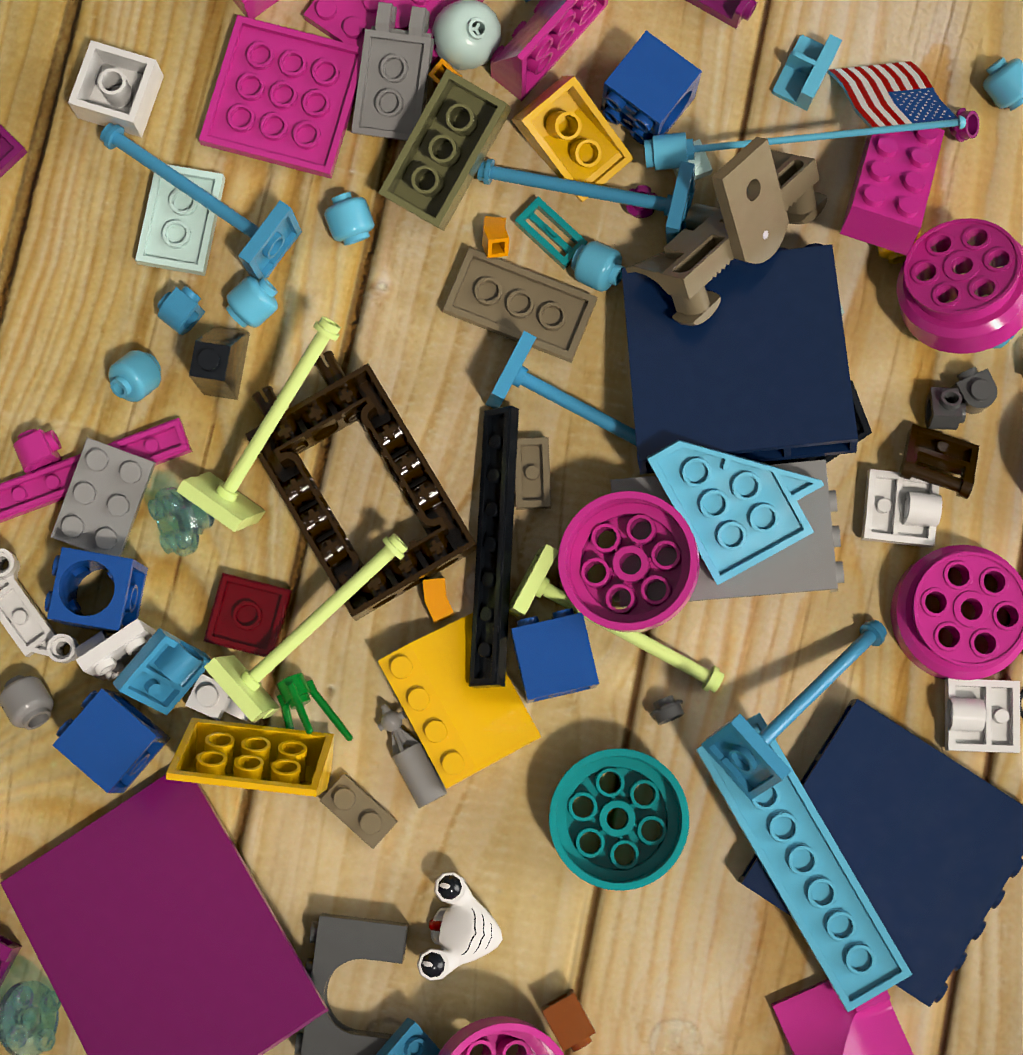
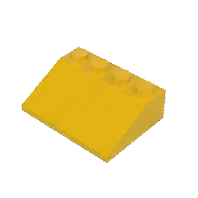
[378,613,541,789]
[166,718,334,797]

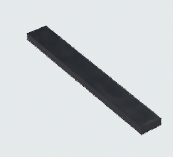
[469,406,519,688]

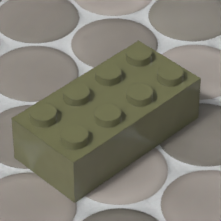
[378,69,512,231]

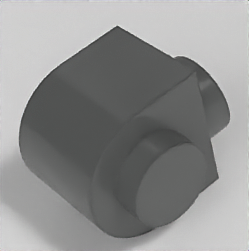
[951,367,997,414]
[925,387,966,430]

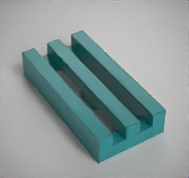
[515,196,588,270]

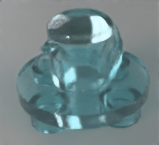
[148,486,215,557]
[0,981,61,1055]

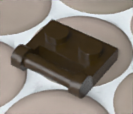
[898,424,979,499]

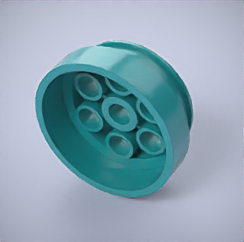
[549,749,689,891]

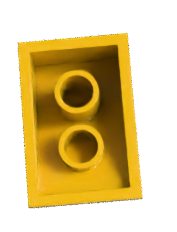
[511,76,634,202]

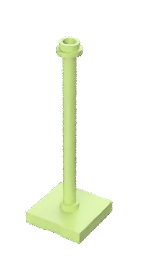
[177,316,341,532]
[204,533,408,722]
[509,544,725,693]

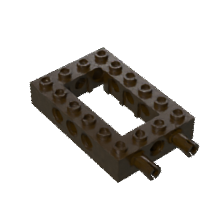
[245,351,477,621]

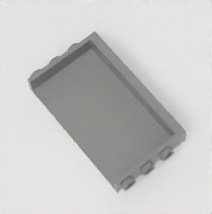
[609,460,844,609]

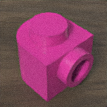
[13,429,62,473]

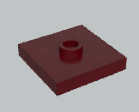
[203,573,292,657]

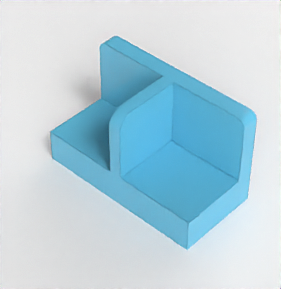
[772,34,842,111]

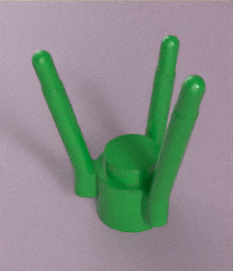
[277,673,353,741]

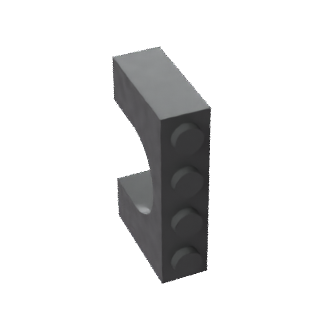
[294,913,409,1055]

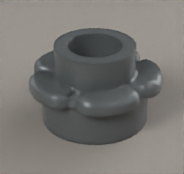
[650,695,684,725]

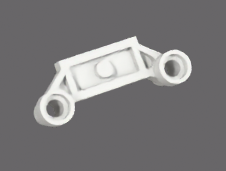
[0,548,79,663]

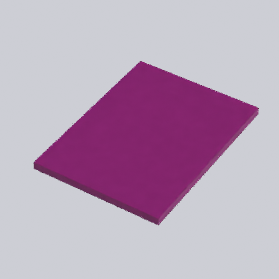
[0,775,329,1055]

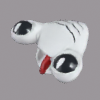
[417,872,503,981]

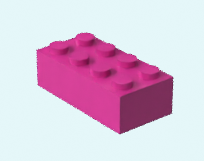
[840,128,945,256]

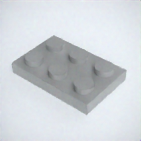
[51,438,156,557]

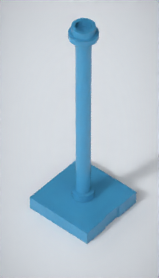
[100,123,302,281]
[477,159,695,244]
[485,331,636,446]
[701,620,887,800]

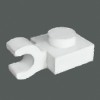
[185,674,248,721]

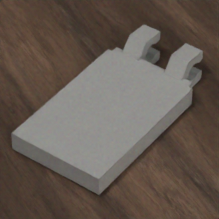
[351,2,434,141]

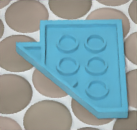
[646,440,824,585]

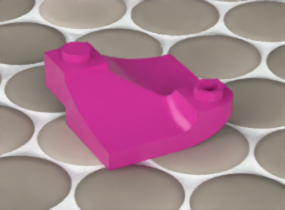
[770,979,914,1055]

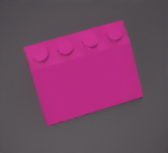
[490,0,608,102]

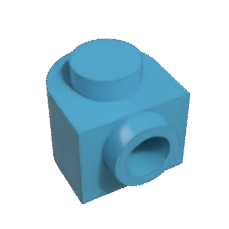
[157,286,205,335]

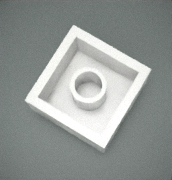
[68,40,164,138]

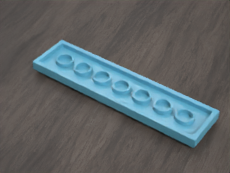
[695,713,912,1012]

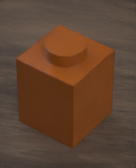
[541,989,596,1052]

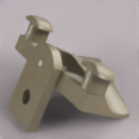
[626,137,827,326]

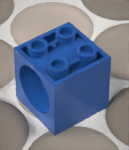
[601,30,702,145]
[45,547,148,634]
[511,608,599,703]
[53,688,171,793]

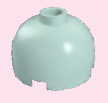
[432,0,502,70]

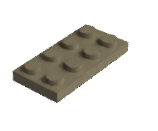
[443,247,598,363]

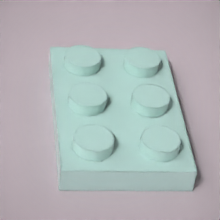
[135,164,225,276]

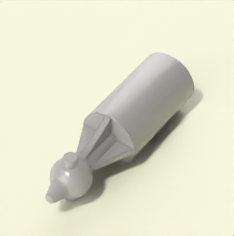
[378,704,447,808]

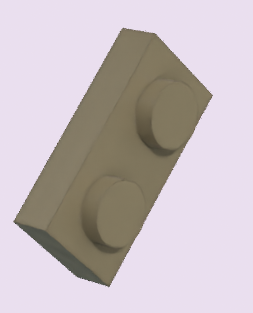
[515,437,551,510]
[320,774,398,849]

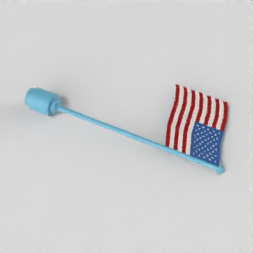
[644,61,966,171]

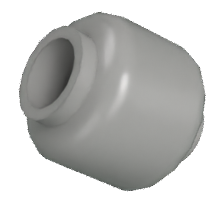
[0,675,54,730]

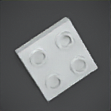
[861,469,942,548]
[75,618,156,681]
[945,678,1020,753]

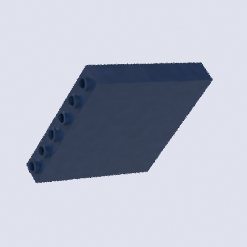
[622,243,858,474]
[738,699,1023,1007]

